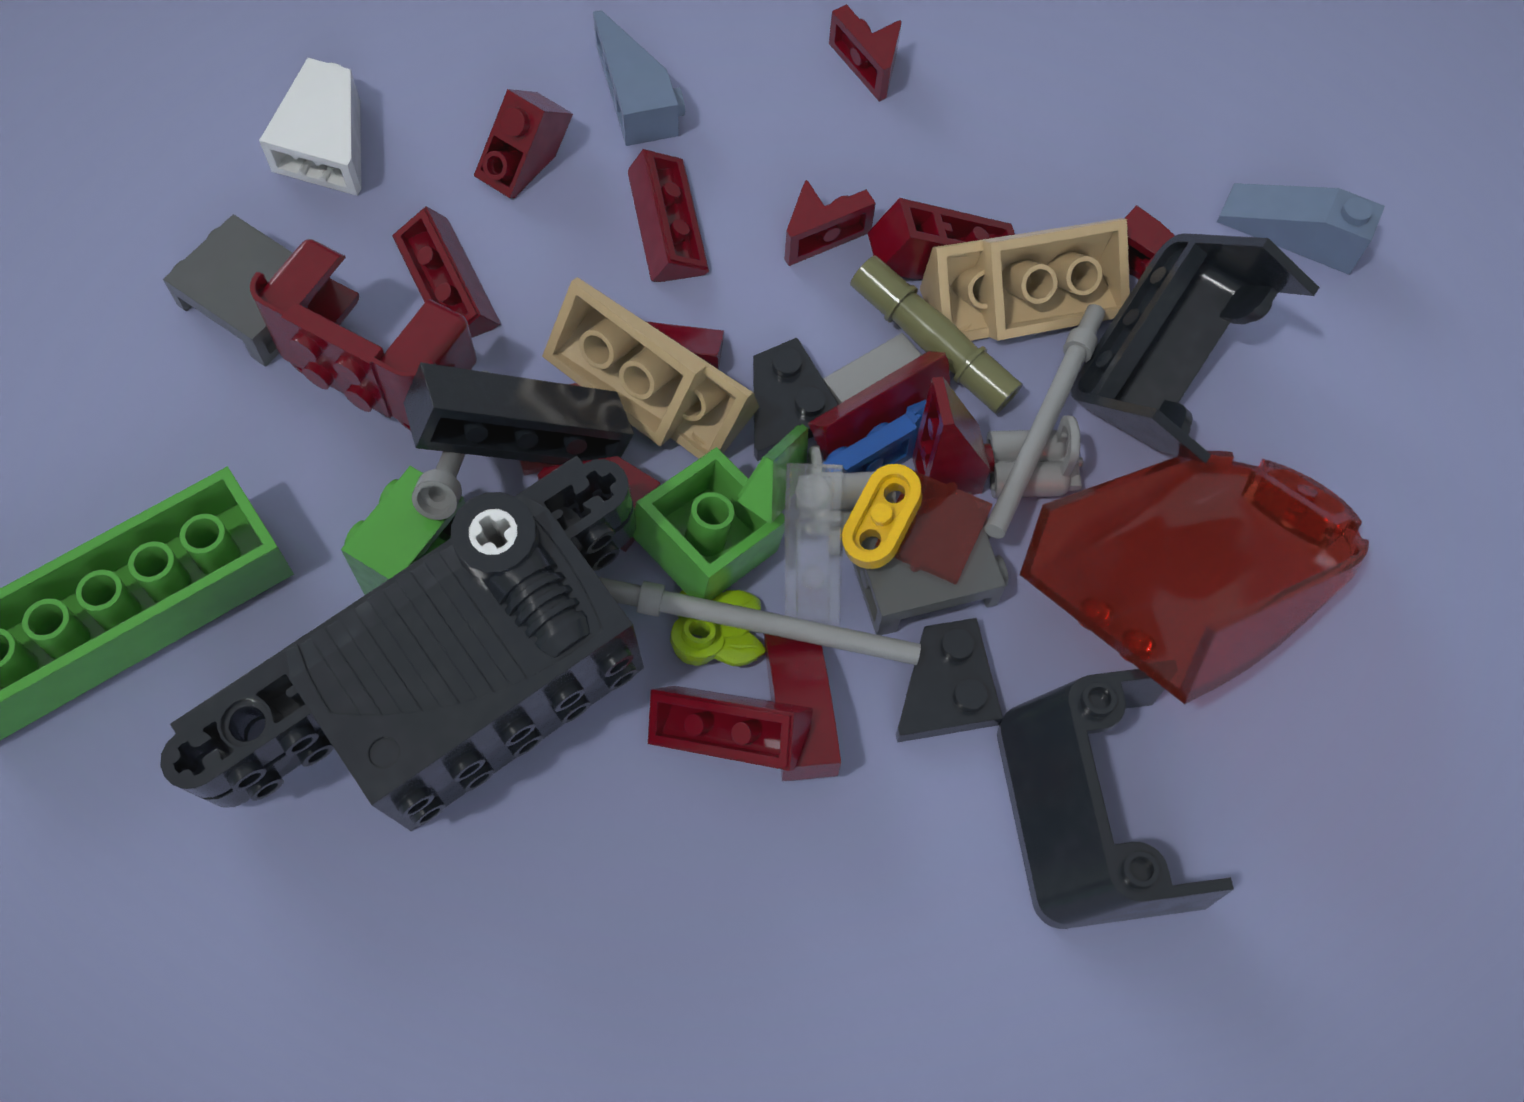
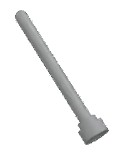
[412,371,490,520]

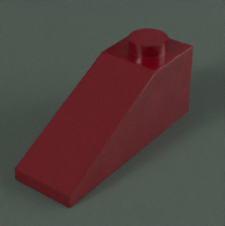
[867,198,1015,280]
[912,376,995,501]

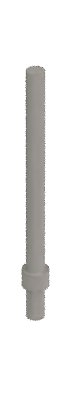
[984,304,1105,539]
[599,577,921,665]

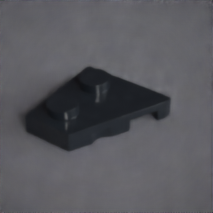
[753,338,838,461]
[896,618,1003,743]

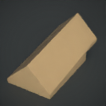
[920,218,1130,341]
[542,277,759,459]

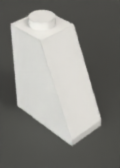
[259,58,361,196]

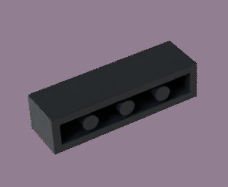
[404,362,634,465]

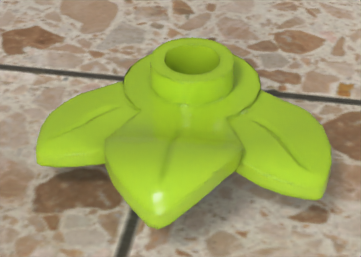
[670,590,766,666]

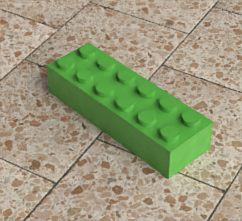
[0,466,294,740]

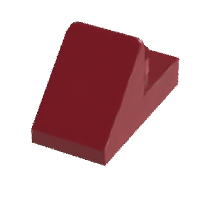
[829,4,902,102]
[784,180,876,266]

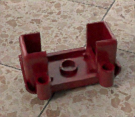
[250,239,477,431]

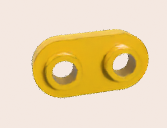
[842,464,922,569]

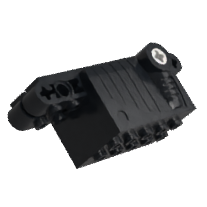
[160,456,644,831]

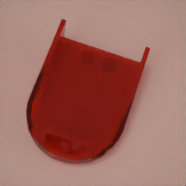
[1019,451,1369,704]

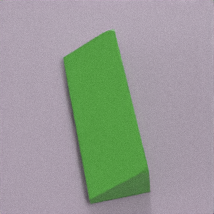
[737,424,808,523]

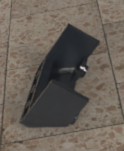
[1071,233,1320,463]
[997,665,1234,929]

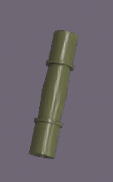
[850,255,1023,414]

